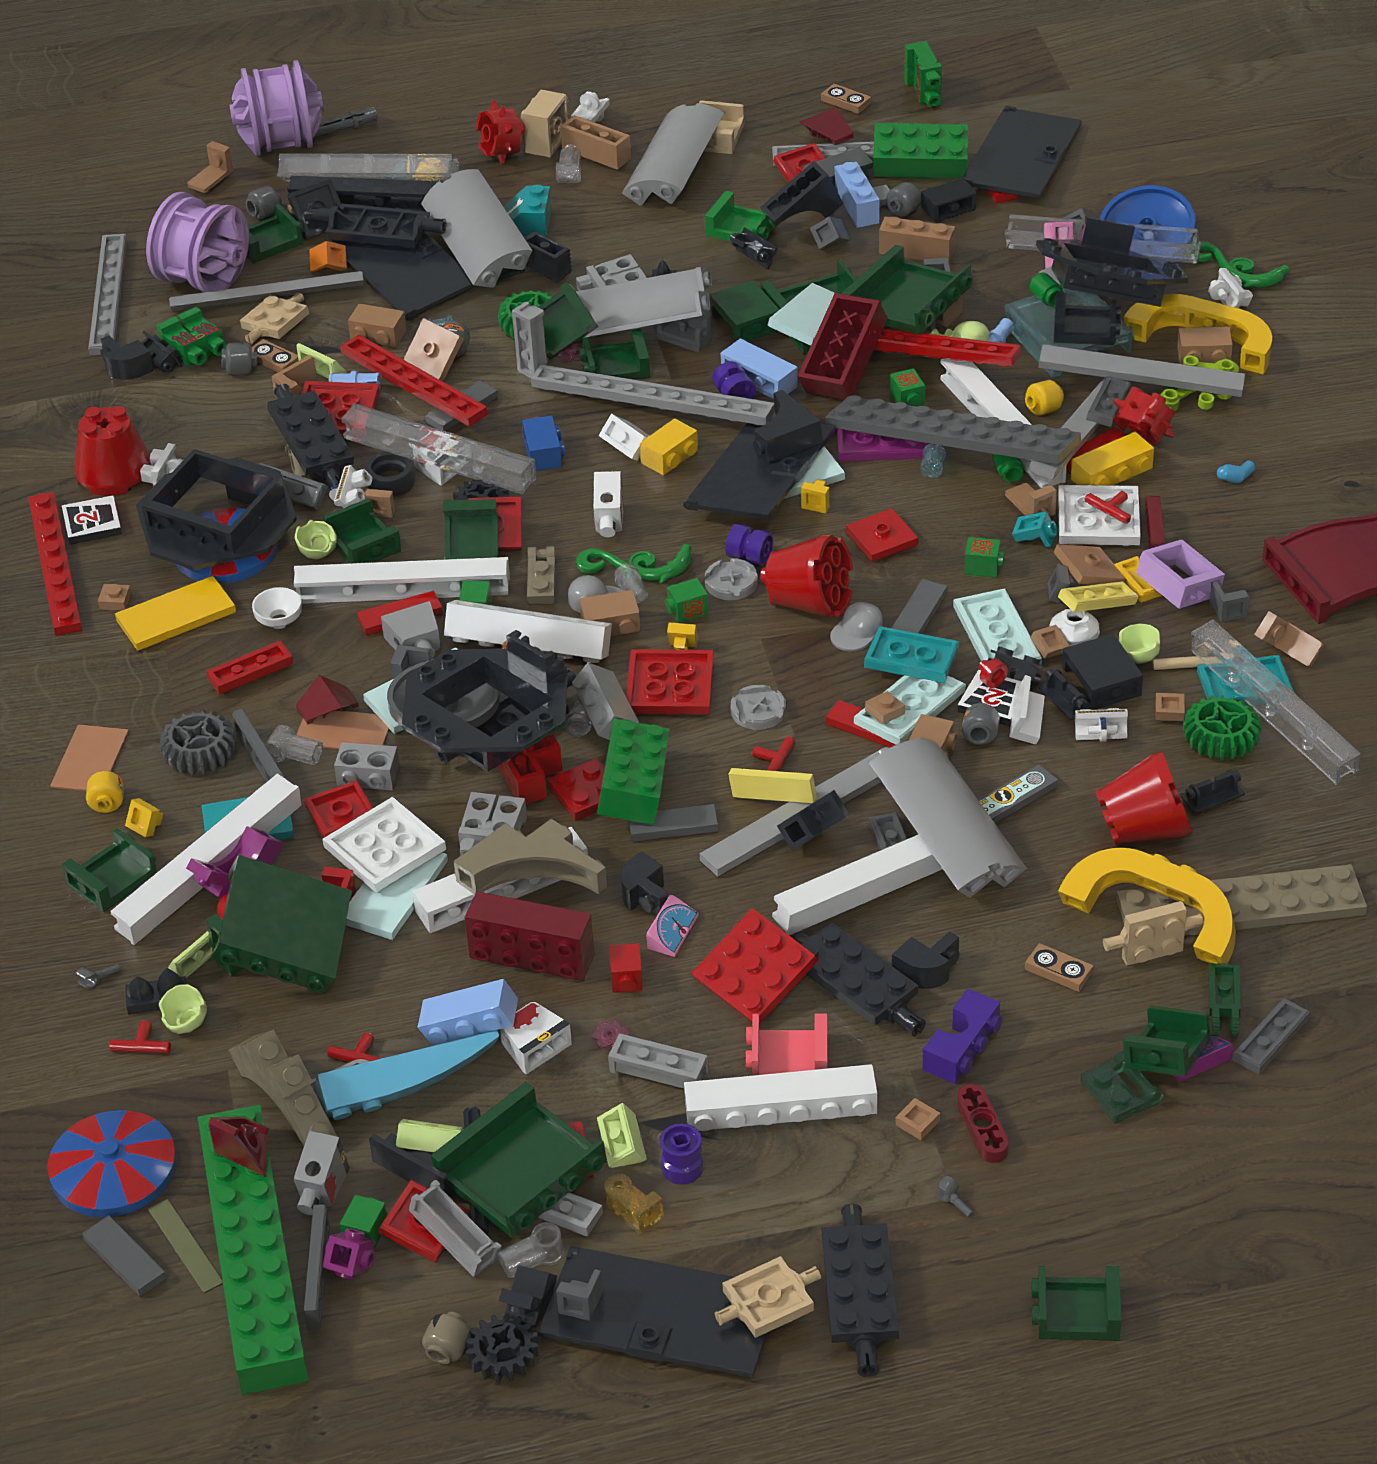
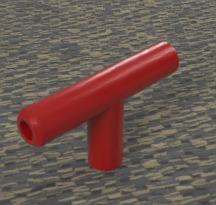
[1085,491,1131,524]
[752,736,795,771]
[109,1020,171,1054]
[327,1033,382,1062]

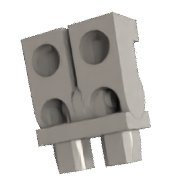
[576,254,647,291]
[458,792,527,855]

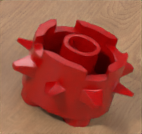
[476,100,525,164]
[1113,387,1176,445]

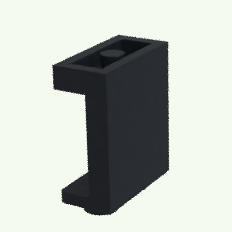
[1053,292,1121,345]
[1062,634,1143,710]

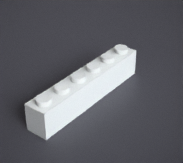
[444,600,612,663]
[412,827,588,933]
[684,1064,877,1131]

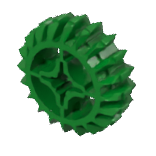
[498,290,554,340]
[1183,694,1261,762]

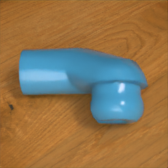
[1217,460,1256,484]

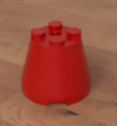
[74,406,151,496]
[760,535,853,617]
[1095,752,1193,846]

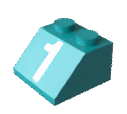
[504,185,552,237]

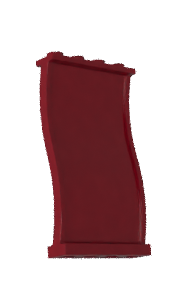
[1262,513,1377,624]

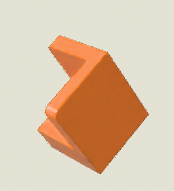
[309,241,347,272]

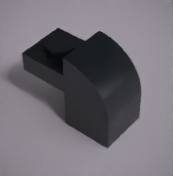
[100,335,154,380]
[777,790,850,850]
[621,851,668,916]
[892,932,960,989]
[499,1265,557,1325]

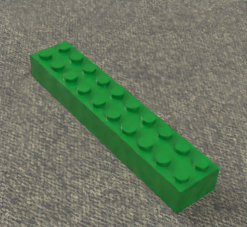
[198,1104,309,1395]

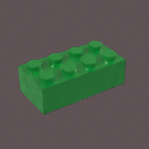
[873,123,968,178]
[597,718,669,825]

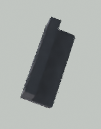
[369,1133,456,1198]

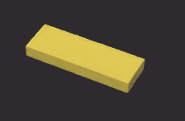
[1058,581,1139,612]
[728,768,817,803]

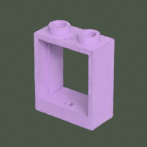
[1136,539,1225,609]

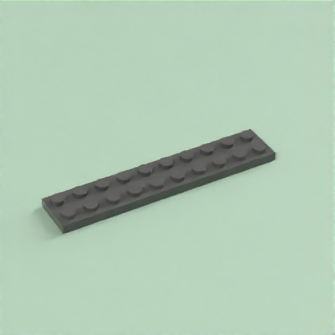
[825,395,1081,464]

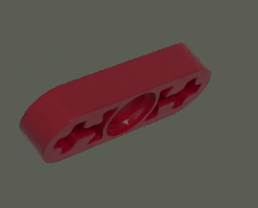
[1145,496,1165,549]
[957,1084,1009,1163]

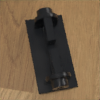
[730,227,778,269]
[141,331,183,372]
[987,646,1045,687]
[1038,668,1094,720]
[1180,769,1245,814]

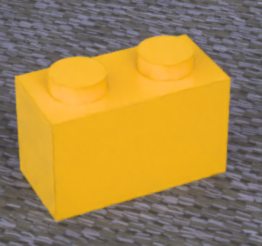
[640,418,698,476]

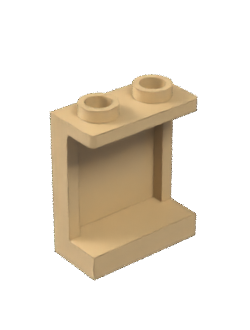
[699,100,745,154]

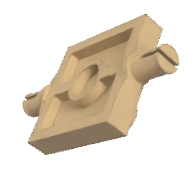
[240,292,309,344]
[1103,901,1204,966]
[715,1256,821,1338]

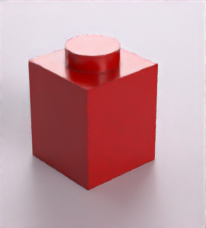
[609,943,643,993]

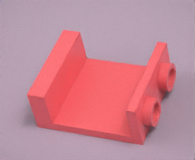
[746,1014,828,1076]

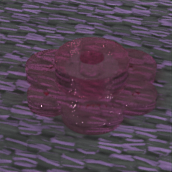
[557,344,580,363]
[592,1021,628,1049]

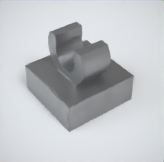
[1047,564,1080,603]

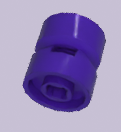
[712,361,756,399]
[725,523,774,566]
[660,1123,703,1185]

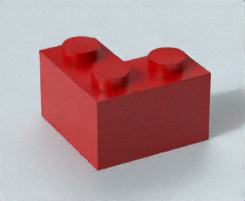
[499,733,563,804]

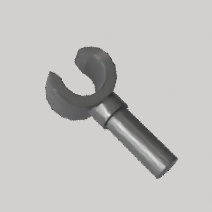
[77,964,120,989]
[937,1176,973,1218]

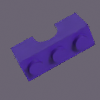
[923,988,1003,1084]

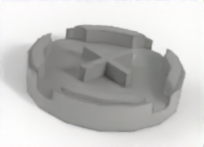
[705,558,758,600]
[731,685,786,730]

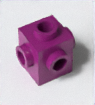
[322,1229,375,1279]

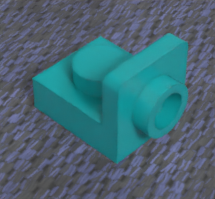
[1012,511,1057,548]

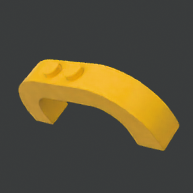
[1122,294,1272,374]
[1058,848,1236,964]

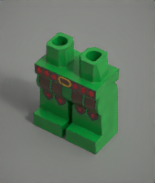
[904,41,942,107]
[156,307,226,367]

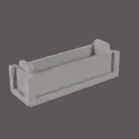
[512,302,548,378]
[608,1033,708,1088]
[409,1180,501,1277]

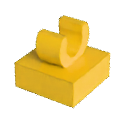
[801,479,830,514]
[667,623,698,650]
[125,798,164,837]

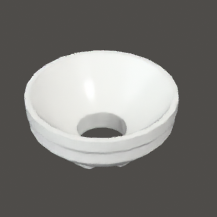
[252,587,302,629]
[1050,609,1099,646]

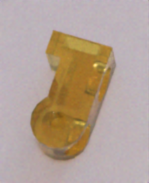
[604,1173,664,1234]

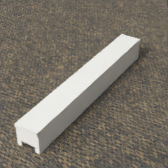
[940,358,1066,488]
[294,557,510,603]
[111,774,302,945]
[772,834,943,935]

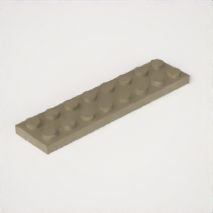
[1117,864,1367,936]

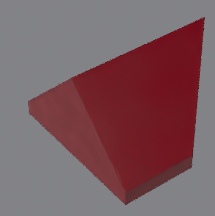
[800,107,854,145]
[296,675,359,724]
[208,1116,270,1177]

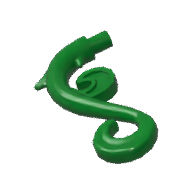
[1187,241,1290,288]
[576,544,692,584]

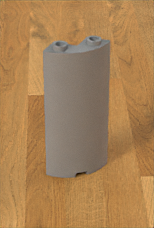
[622,103,724,205]
[421,169,532,287]
[576,267,712,338]
[868,737,1027,898]

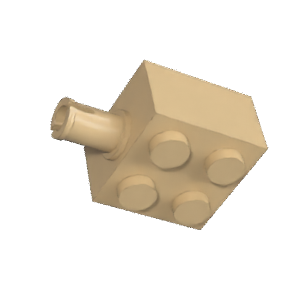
[520,90,569,157]

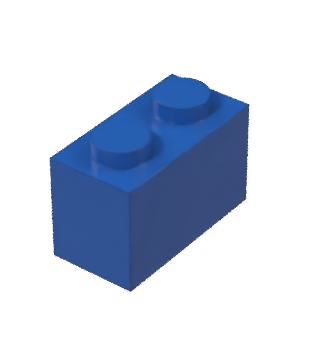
[522,416,565,471]

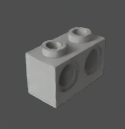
[334,742,400,791]

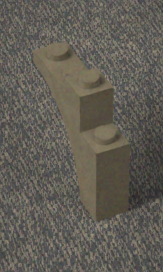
[454,819,607,895]
[228,1029,337,1146]

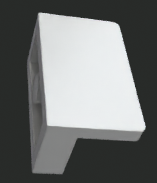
[599,414,649,461]
[1009,675,1045,745]

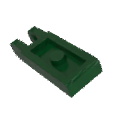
[1208,963,1241,1036]

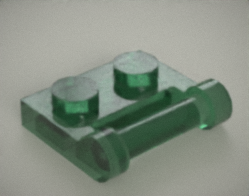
[1080,1051,1163,1124]

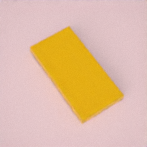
[115,576,236,651]

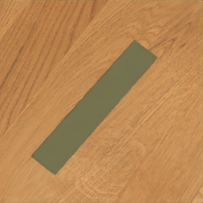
[148,1199,223,1293]

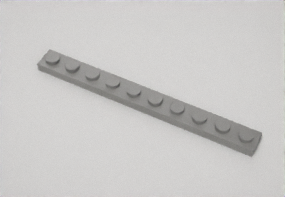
[531,365,775,425]

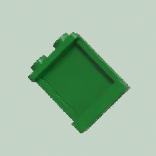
[705,191,776,242]

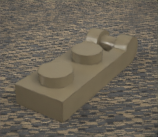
[527,546,555,605]

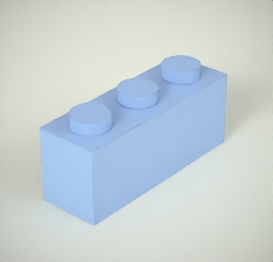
[834,162,879,228]
[721,339,798,399]
[418,979,518,1046]

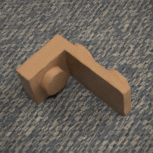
[187,141,234,193]
[272,355,317,397]
[1005,483,1057,517]
[1254,611,1324,667]

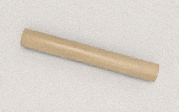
[1152,653,1237,670]

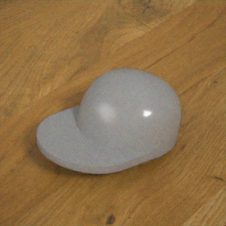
[568,575,623,613]
[830,602,883,652]

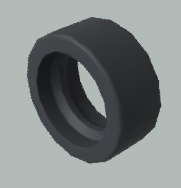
[365,451,415,496]

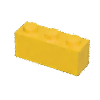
[1071,432,1154,486]

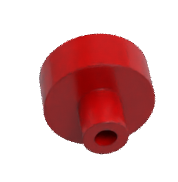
[979,658,1008,688]

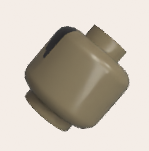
[422,1312,471,1364]

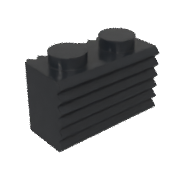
[921,178,976,223]
[524,231,572,282]

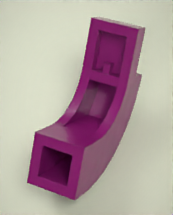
[186,826,284,897]

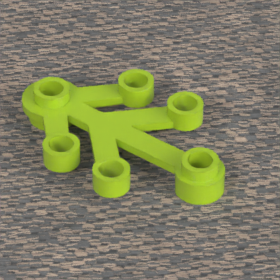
[1160,355,1239,411]

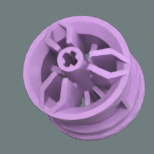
[229,60,324,156]
[146,192,249,293]

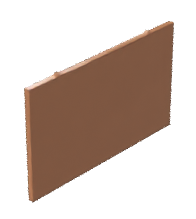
[293,710,389,750]
[50,725,129,792]

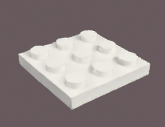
[1058,485,1140,546]
[323,797,446,893]

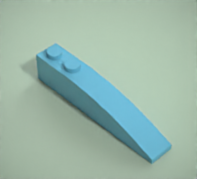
[314,1030,499,1120]

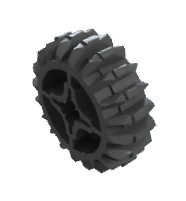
[160,710,237,776]

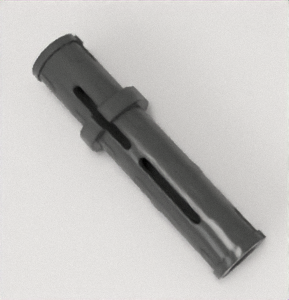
[313,106,378,139]

